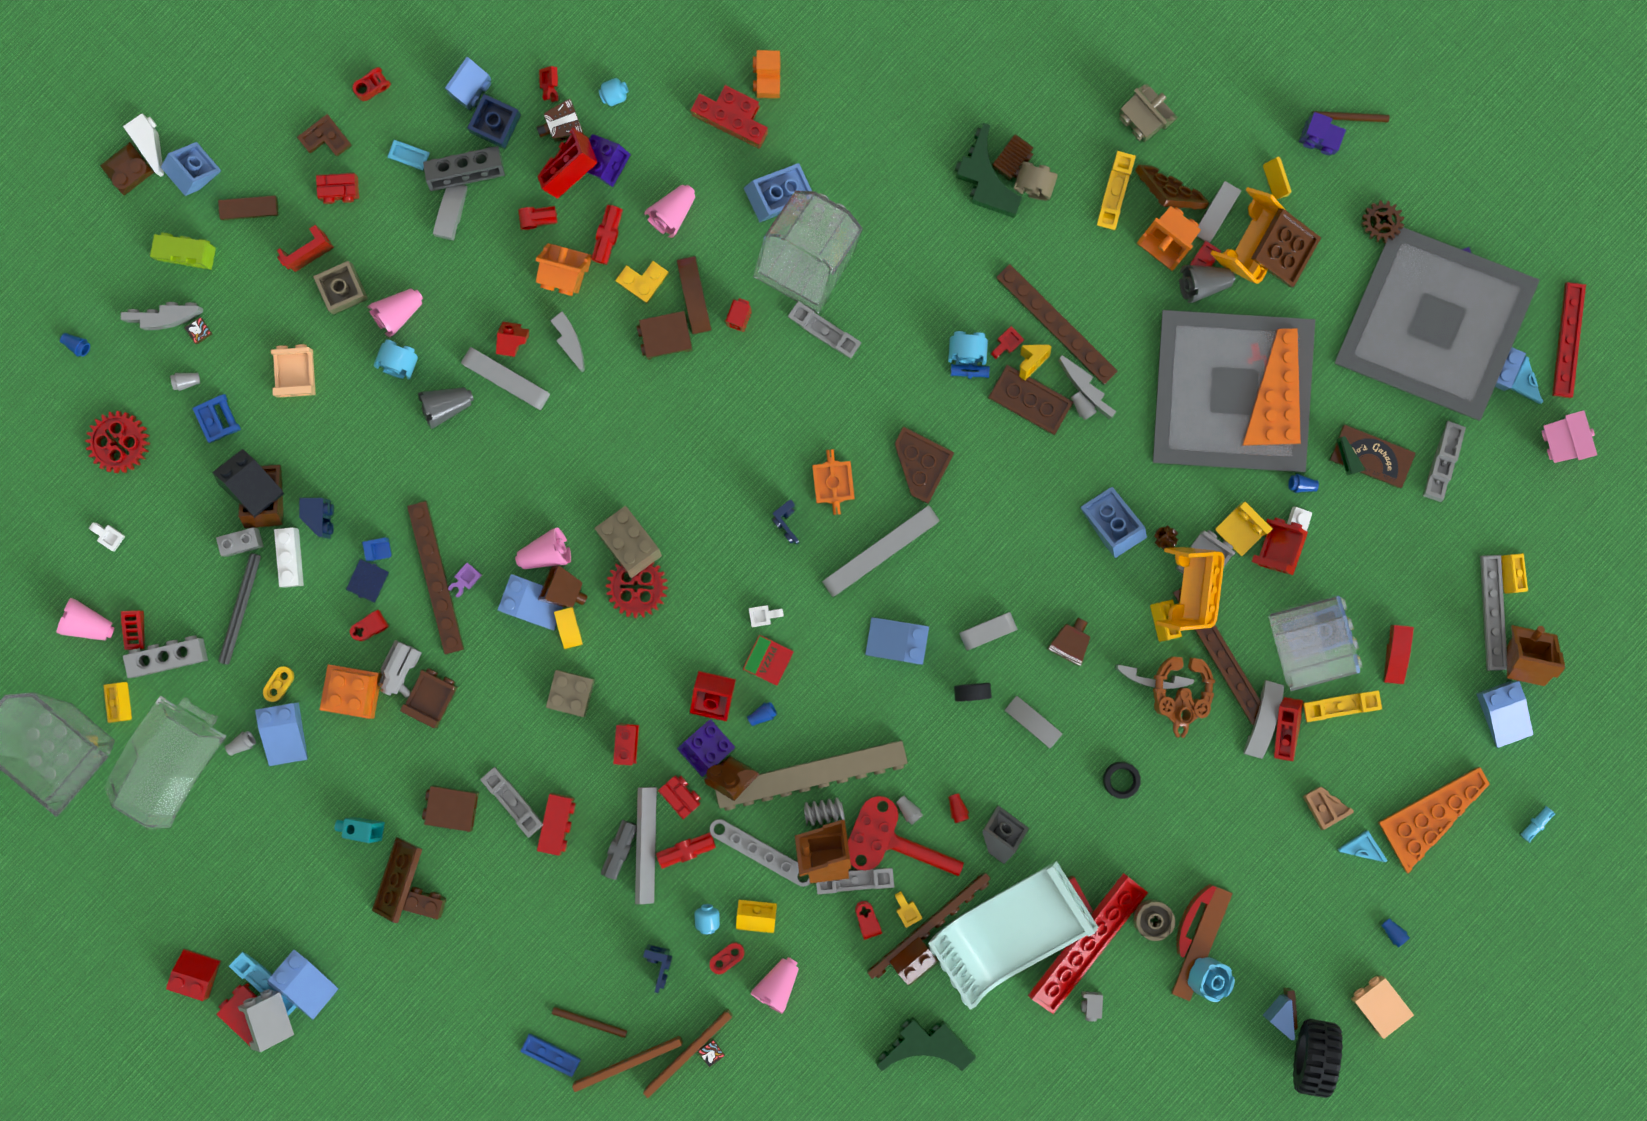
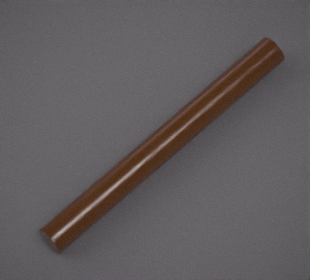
[1312,111,1390,122]
[552,1007,627,1038]

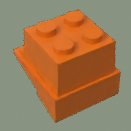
[1137,206,1201,271]
[536,243,592,296]
[319,664,382,719]

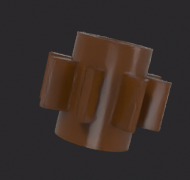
[1154,525,1178,550]

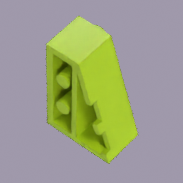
[150,233,216,270]

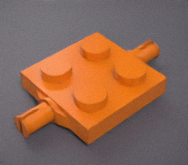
[812,449,855,515]

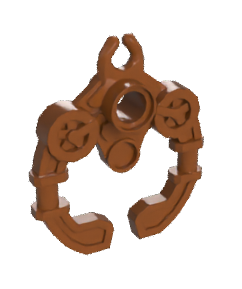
[1153,656,1215,738]

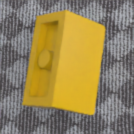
[736,900,777,933]

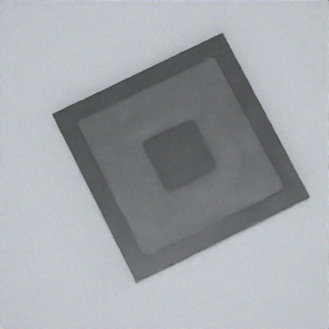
[1334,227,1540,421]
[1153,310,1315,472]

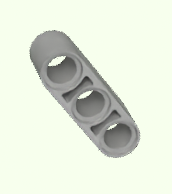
[959,612,1018,651]

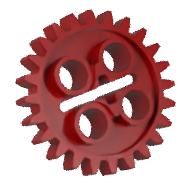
[85,411,150,474]
[605,561,668,618]

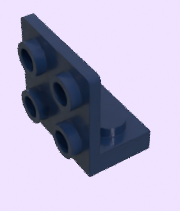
[772,499,800,545]
[643,944,672,993]

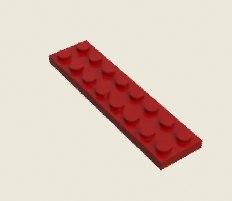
[1028,873,1148,1014]

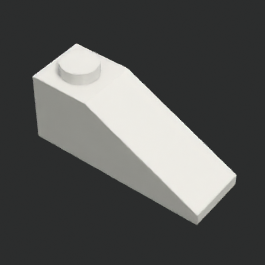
[123,114,164,177]

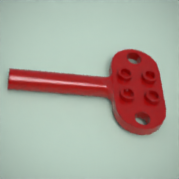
[848,796,964,876]

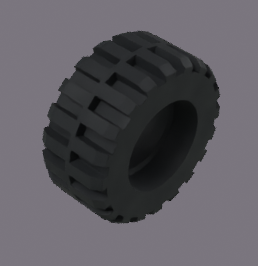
[1293,1019,1343,1098]

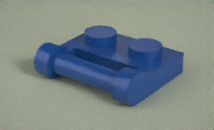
[192,394,241,443]

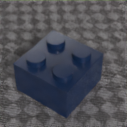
[467,94,521,149]

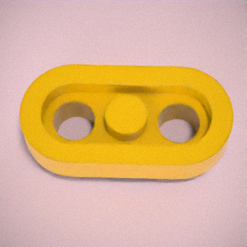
[263,666,294,702]

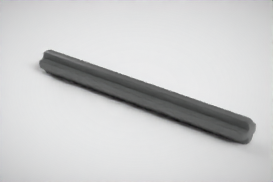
[218,553,261,665]

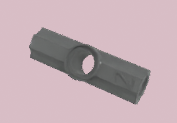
[601,820,637,880]

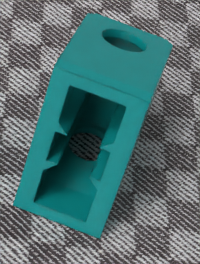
[335,817,385,843]

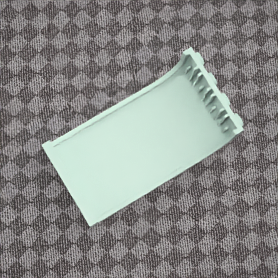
[928,861,1098,1010]

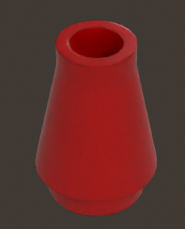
[948,793,970,823]

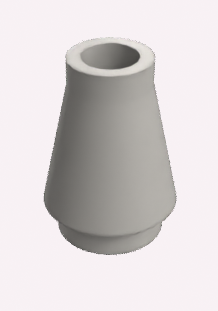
[170,372,201,391]
[1071,391,1097,420]
[225,731,256,756]
[896,795,923,825]

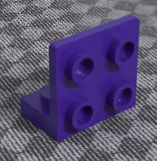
[587,134,631,187]
[677,720,735,777]

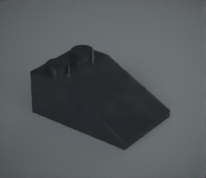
[212,449,284,518]

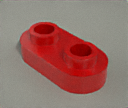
[709,942,745,974]

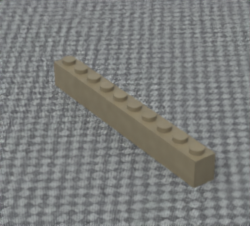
[715,740,908,811]

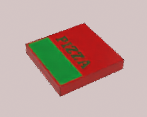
[743,635,794,686]

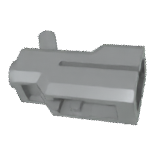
[378,640,422,698]

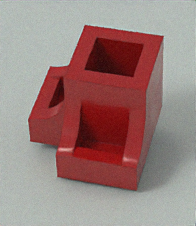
[496,322,529,357]

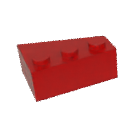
[537,127,598,199]

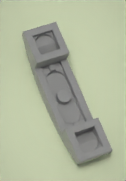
[788,301,862,359]
[1115,665,1194,689]
[1243,680,1284,759]
[480,767,543,838]
[816,868,894,894]

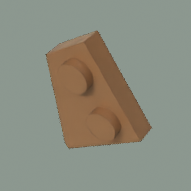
[1303,787,1354,830]

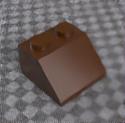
[889,937,939,986]

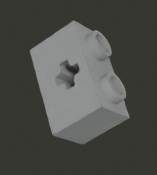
[216,527,264,557]

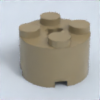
[1014,161,1057,201]
[1133,899,1175,941]

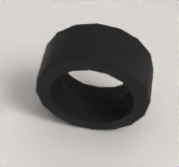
[954,683,992,702]
[1103,762,1141,799]

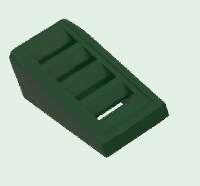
[1336,436,1365,476]

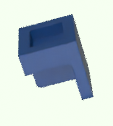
[362,538,392,561]

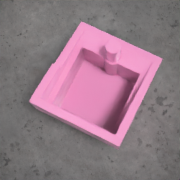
[1542,410,1597,463]

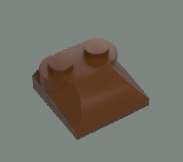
[100,142,154,196]
[704,756,759,801]

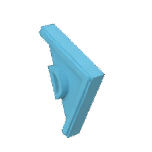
[1511,356,1543,404]
[1337,830,1387,862]

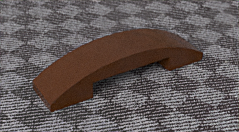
[677,256,712,335]

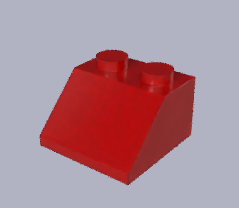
[690,671,736,722]
[166,949,221,1001]

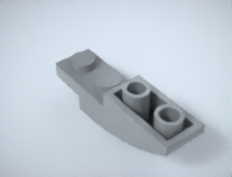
[121,302,203,330]

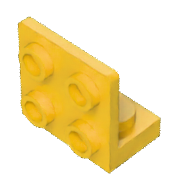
[1215,502,1272,556]

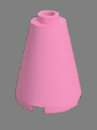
[644,185,695,238]
[367,288,423,338]
[515,528,571,569]
[56,598,115,641]
[751,957,799,1014]

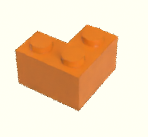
[753,50,781,98]

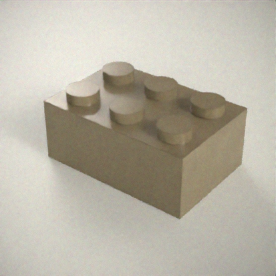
[594,506,662,578]

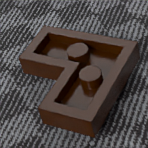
[297,114,352,156]

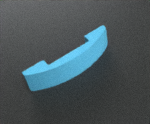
[229,952,296,1016]

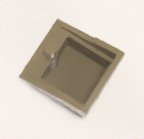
[1119,84,1178,143]

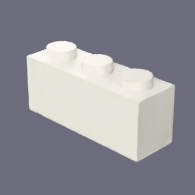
[274,528,304,588]

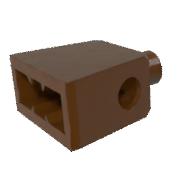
[538,566,587,608]

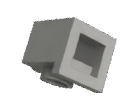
[1081,991,1103,1021]

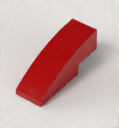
[1384,625,1414,684]

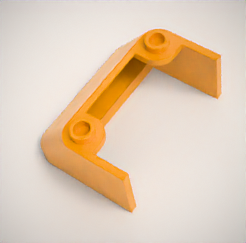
[1211,187,1284,284]
[1156,547,1224,631]

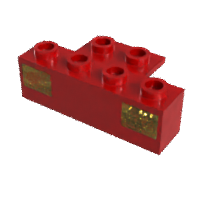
[691,85,768,149]

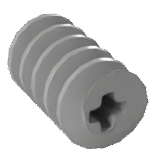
[804,797,845,826]

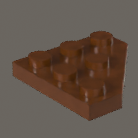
[1135,165,1209,210]
[894,427,954,504]

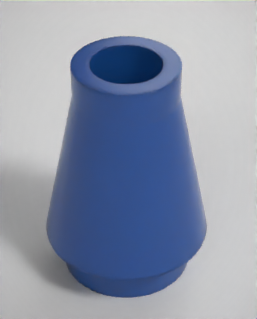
[60,333,90,357]
[1288,474,1319,493]
[747,702,777,726]
[1381,918,1410,948]

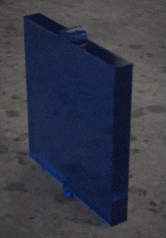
[346,559,389,603]

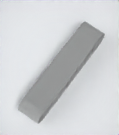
[461,347,550,411]

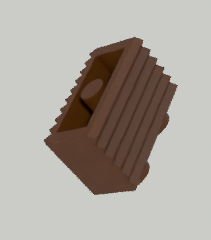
[992,134,1034,181]

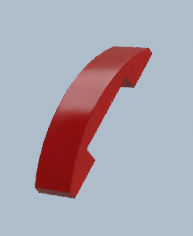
[1177,884,1217,958]

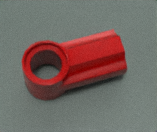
[518,206,558,230]

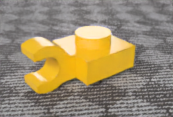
[895,891,923,928]

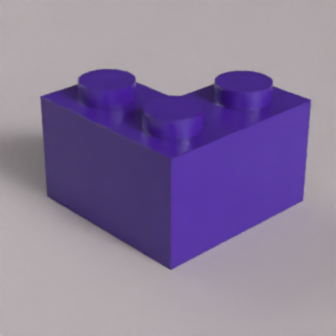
[1299,112,1346,155]

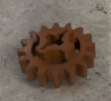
[1361,200,1404,243]

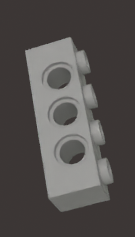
[123,635,208,678]

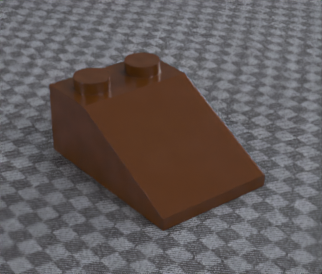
[238,465,284,528]

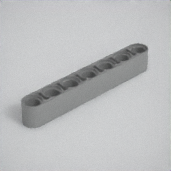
[822,506,940,597]

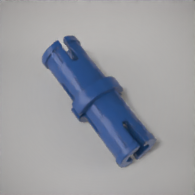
[951,363,990,379]

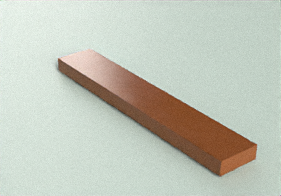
[1171,886,1233,1001]
[643,1009,733,1098]
[572,1036,683,1092]

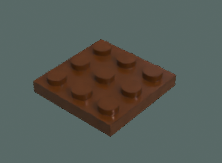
[1251,208,1321,288]

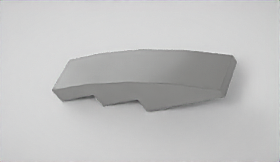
[1058,355,1116,419]
[1423,421,1466,502]

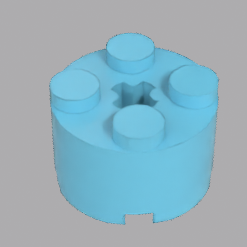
[948,331,988,366]
[374,340,418,380]
[1187,957,1235,1002]

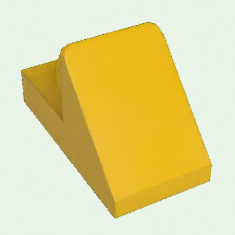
[1019,345,1052,380]

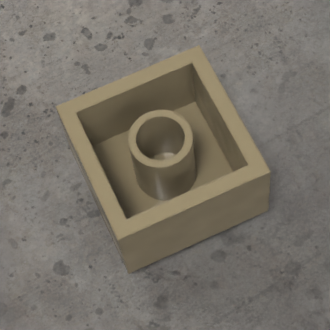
[313,261,368,315]
[546,670,595,717]

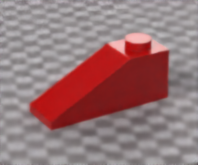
[1274,697,1303,761]

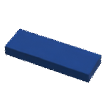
[520,1033,581,1077]

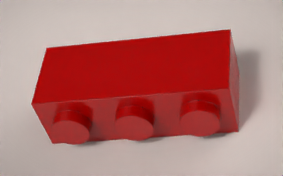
[537,793,576,856]

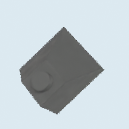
[982,806,1029,864]

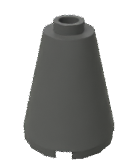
[1179,265,1235,303]
[418,387,474,429]

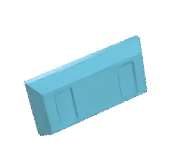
[387,140,430,170]

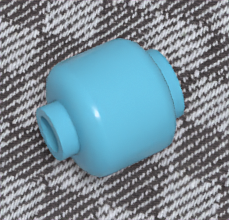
[599,78,629,106]
[694,904,720,934]

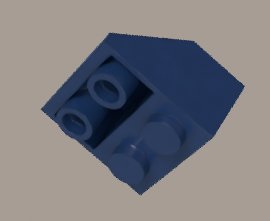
[299,498,334,539]

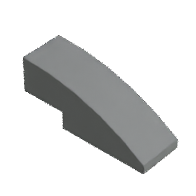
[1196,181,1241,243]
[433,185,468,241]
[550,311,585,372]
[1005,696,1062,748]

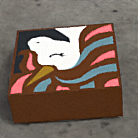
[185,317,212,344]
[698,1039,725,1067]

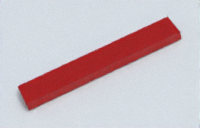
[1552,282,1586,398]

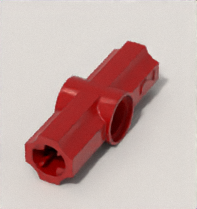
[591,205,623,265]
[656,832,716,869]

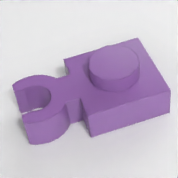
[448,562,482,597]

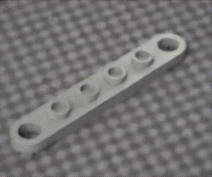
[710,819,810,887]

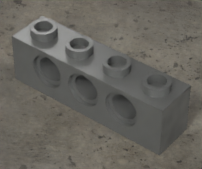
[423,146,505,191]

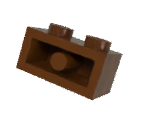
[403,887,447,920]

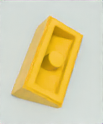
[1263,157,1292,200]
[1501,553,1528,594]
[1150,599,1182,642]
[104,682,132,723]

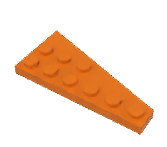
[1242,328,1301,446]
[1378,767,1490,874]

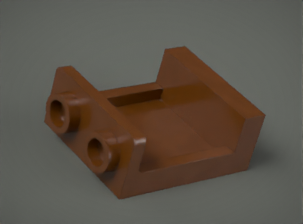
[637,311,693,360]
[400,668,458,728]
[422,785,479,832]

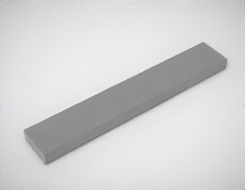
[1480,555,1507,671]
[635,787,657,904]

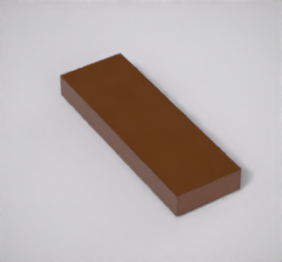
[218,196,278,220]

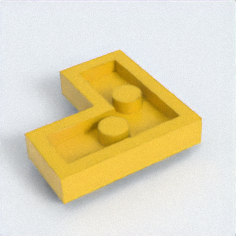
[616,261,669,303]

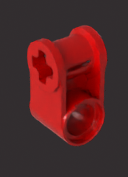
[353,67,391,101]
[350,610,389,641]
[855,901,882,940]

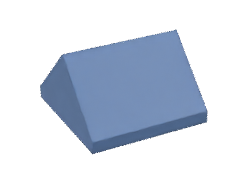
[1263,994,1295,1040]

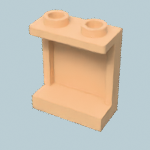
[271,344,316,398]
[1351,976,1414,1039]

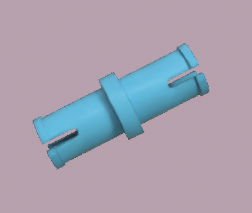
[1520,806,1555,843]

